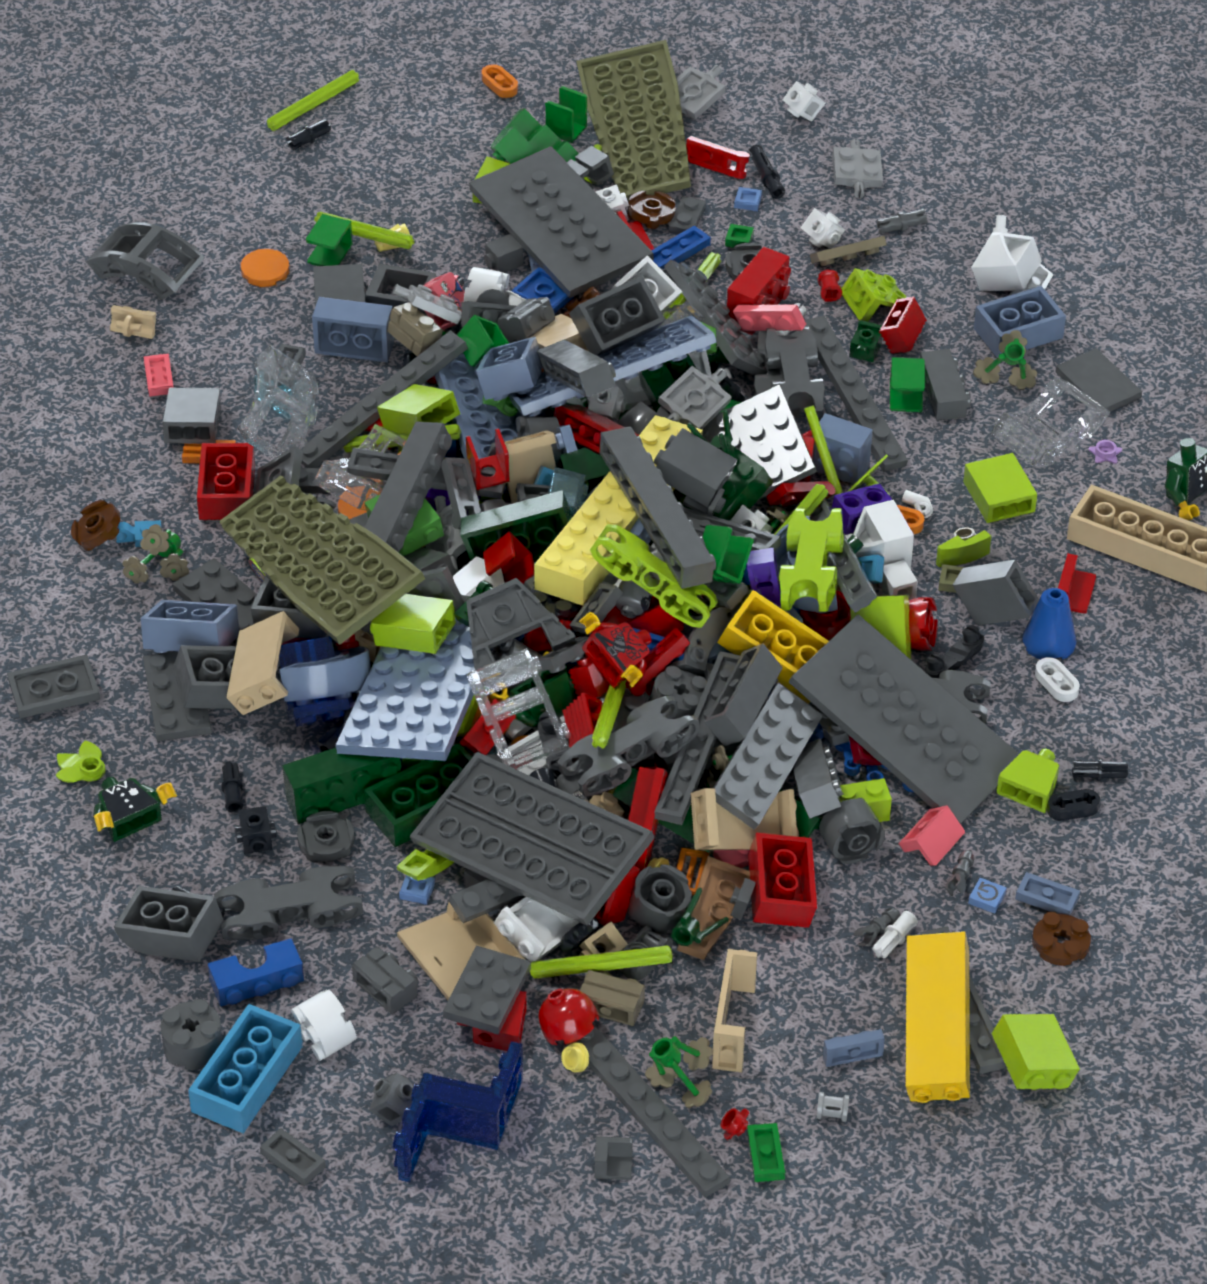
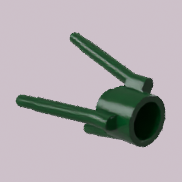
[687,409,735,457]
[671,888,729,946]

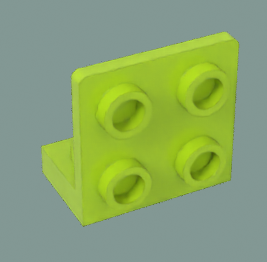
[842,268,907,322]

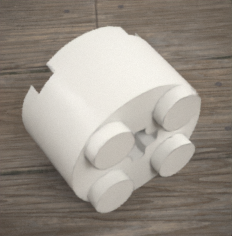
[463,267,509,302]
[291,989,357,1061]

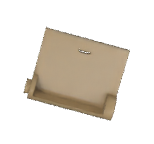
[397,902,525,1000]

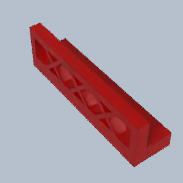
[628,767,668,874]

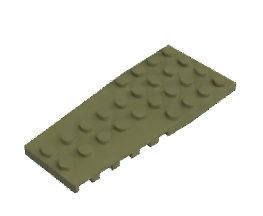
[576,40,691,202]
[220,476,425,644]

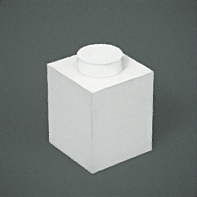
[879,560,918,600]

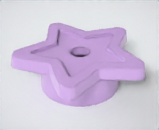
[1089,440,1122,464]

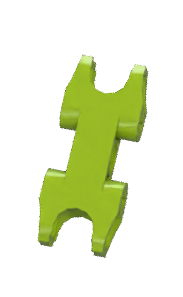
[779,507,844,612]
[590,524,718,628]

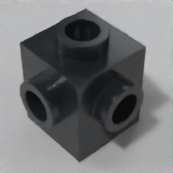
[235,806,277,854]

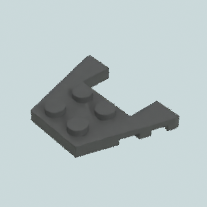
[466,578,575,684]

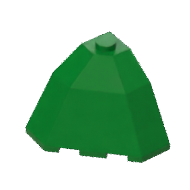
[490,108,579,164]

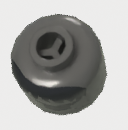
[616,580,653,618]

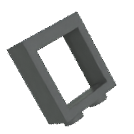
[365,263,436,315]

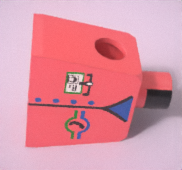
[423,272,465,329]

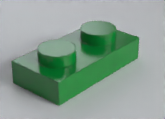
[747,1123,785,1182]

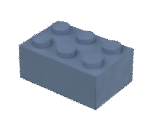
[974,286,1066,358]
[312,297,394,362]
[476,336,543,401]
[141,600,239,653]

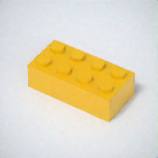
[717,590,829,704]

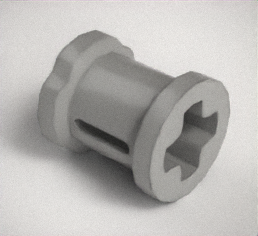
[816,1092,849,1122]

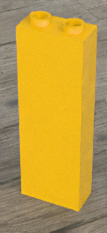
[906,932,970,1103]

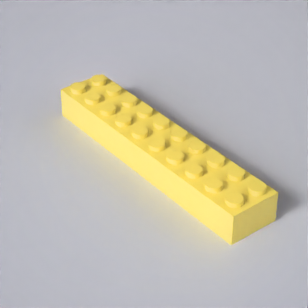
[534,415,703,606]

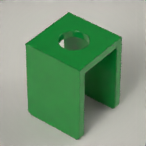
[545,86,587,143]
[306,214,353,266]
[457,314,509,367]
[890,357,925,412]
[702,525,754,584]

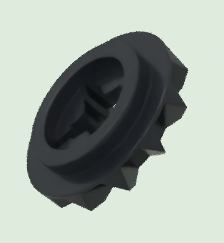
[559,918,600,953]

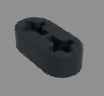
[1047,789,1100,821]

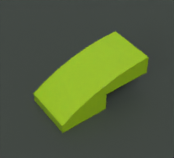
[936,530,992,567]
[396,849,454,881]

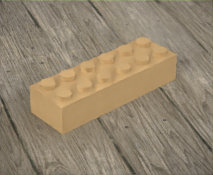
[1067,485,1207,592]

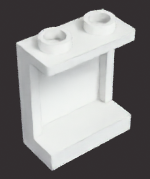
[494,897,579,962]

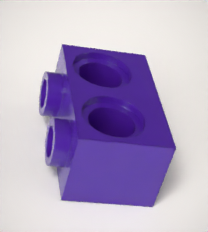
[831,483,892,535]
[747,548,781,608]

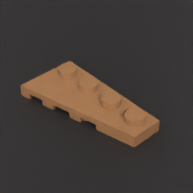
[677,856,750,960]

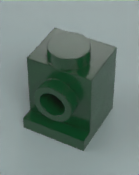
[849,320,883,362]

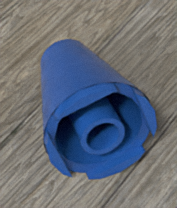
[1022,588,1076,660]

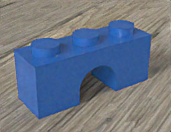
[208,938,304,1007]

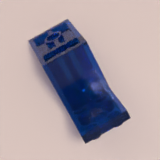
[278,636,350,727]
[393,1041,523,1182]

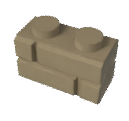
[387,302,443,356]
[580,970,645,1026]

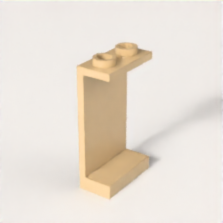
[529,314,588,351]
[505,430,557,504]
[226,611,299,715]
[691,788,799,850]
[712,949,757,1072]

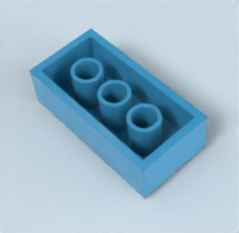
[188,1004,303,1134]

